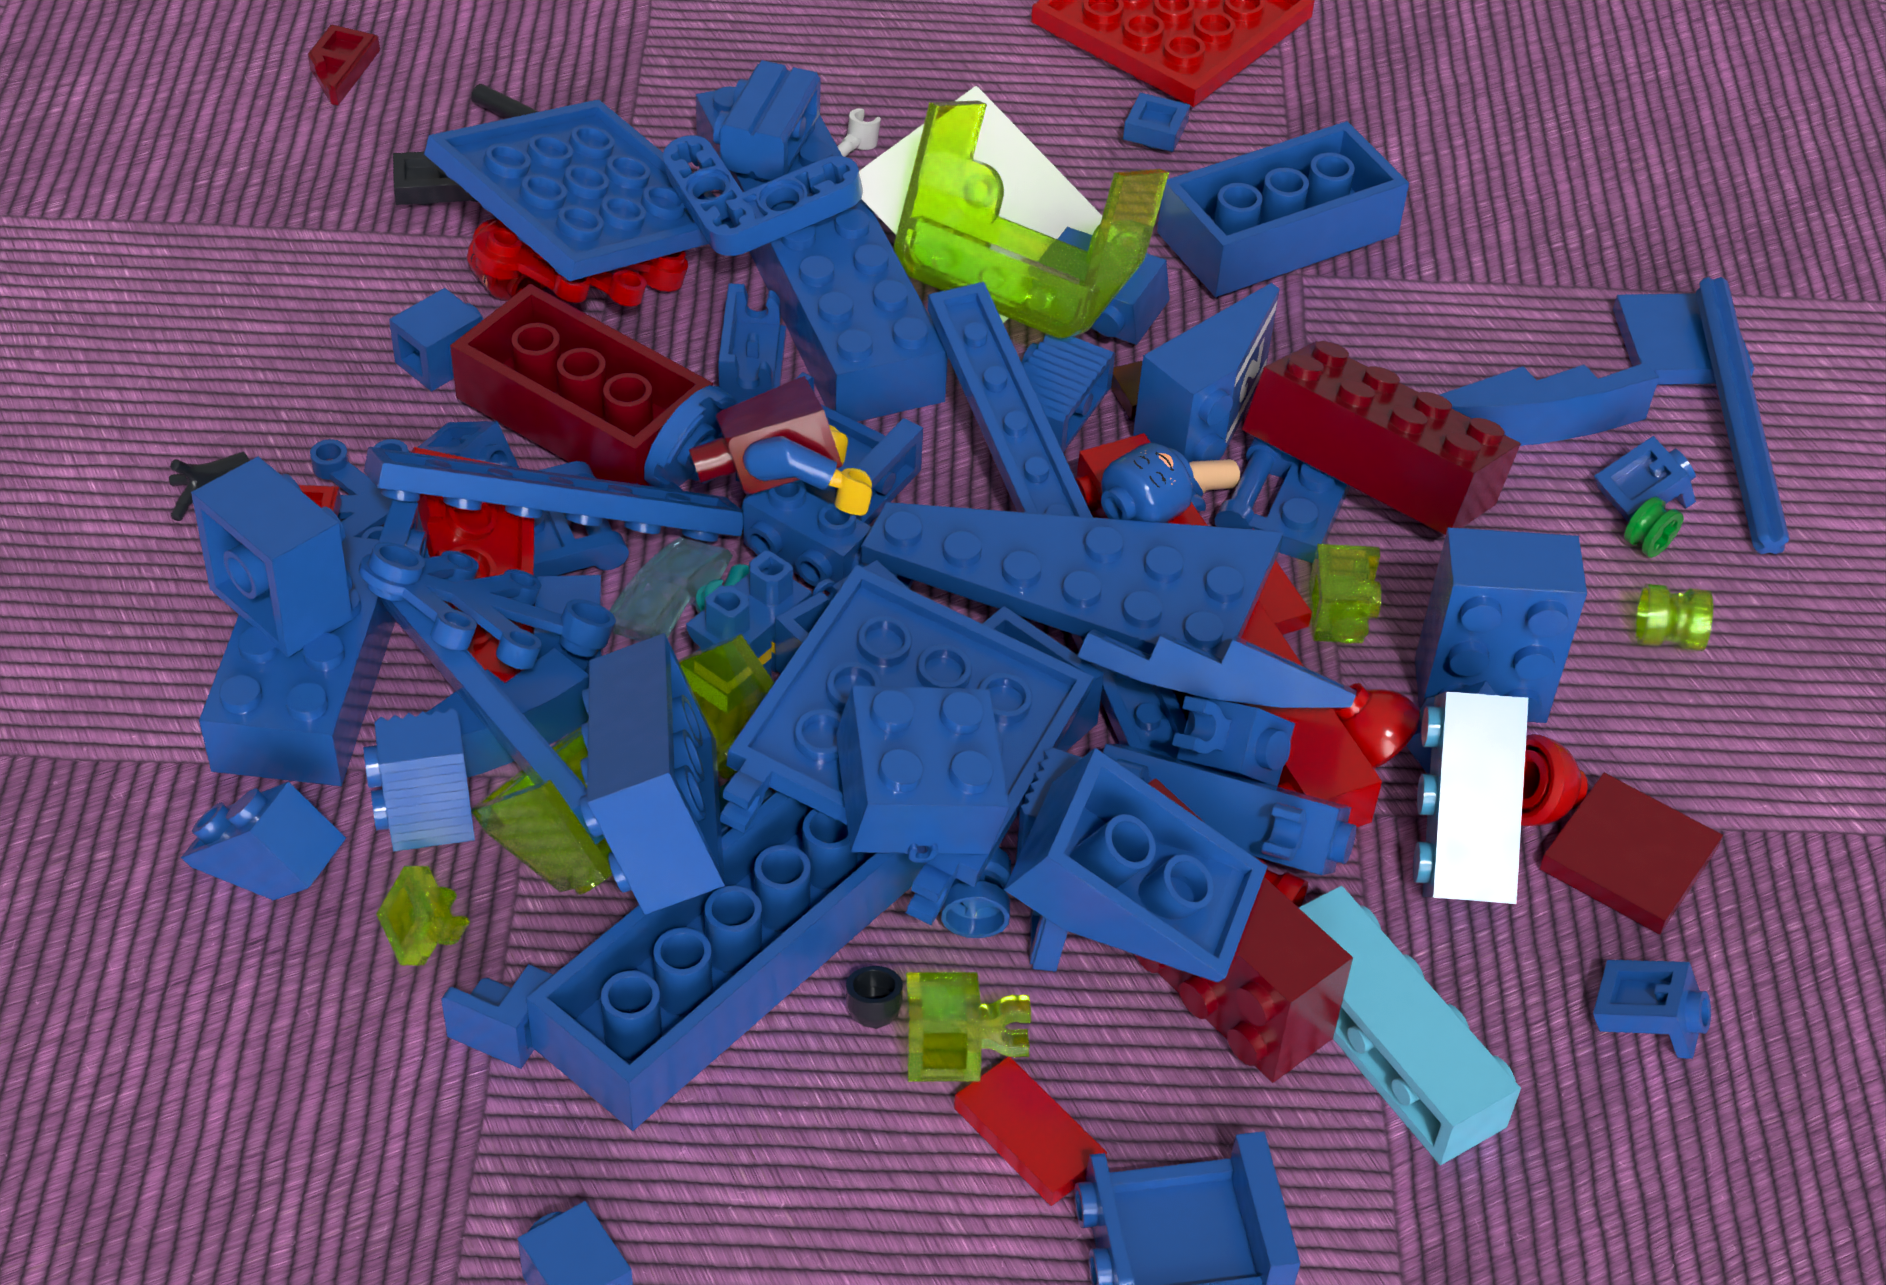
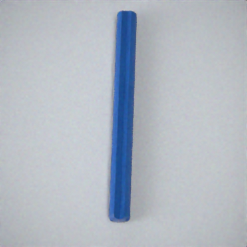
[1695,277,1790,555]

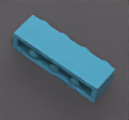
[1299,886,1521,1166]

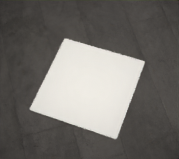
[859,86,1116,323]

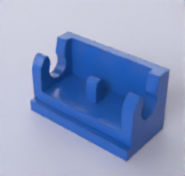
[718,283,786,403]

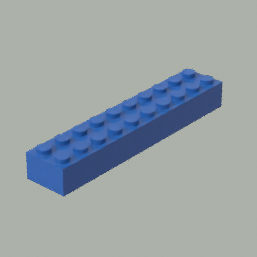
[526,606,1104,1131]

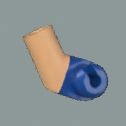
[1189,459,1240,517]

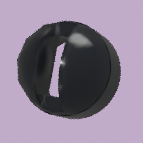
[846,966,903,1029]

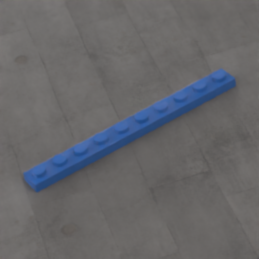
[927,282,1187,759]

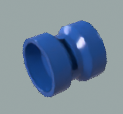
[941,847,1011,938]

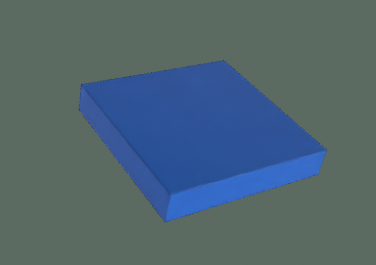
[1613,293,1754,385]

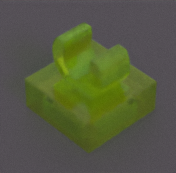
[376,866,470,965]

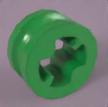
[1624,496,1684,558]

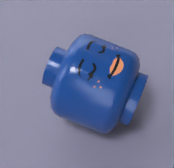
[1101,442,1195,523]

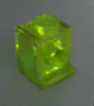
[1309,544,1381,643]

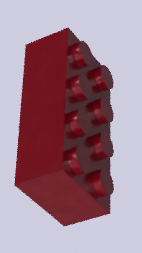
[450,284,713,486]
[1242,341,1521,535]
[1134,778,1353,1083]

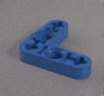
[662,135,863,256]

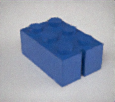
[1415,527,1587,723]

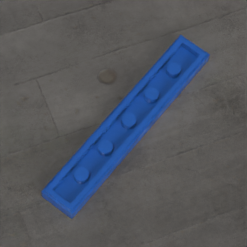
[380,597,605,849]

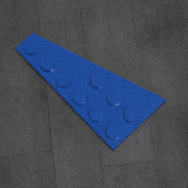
[861,502,1284,659]

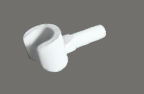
[837,108,881,157]

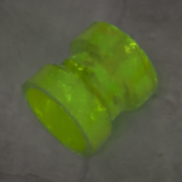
[1636,583,1713,651]

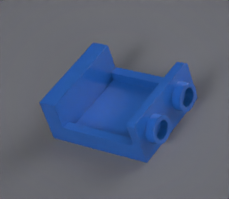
[736,372,923,525]
[1075,1131,1301,1285]

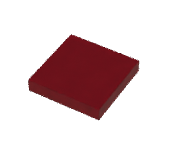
[1539,772,1723,935]

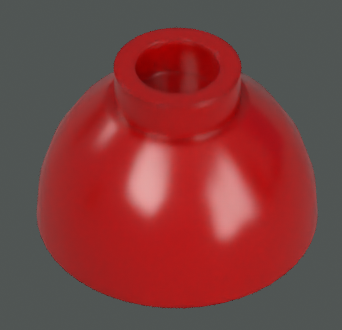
[1333,683,1420,769]
[1521,734,1588,826]

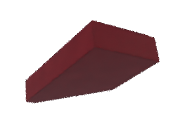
[308,25,380,106]

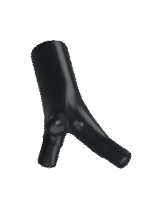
[169,452,250,521]

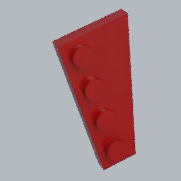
[411,447,534,683]

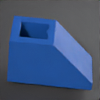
[181,781,346,900]

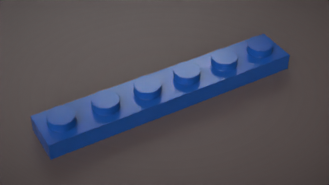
[364,447,743,542]

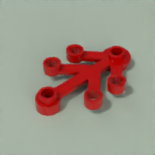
[473,228,688,307]

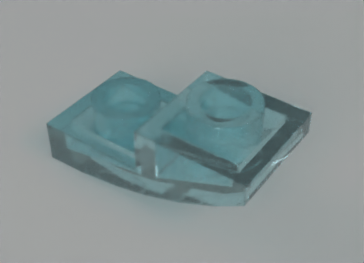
[609,537,733,641]

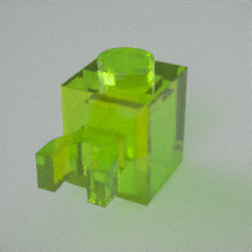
[905,972,1031,1082]

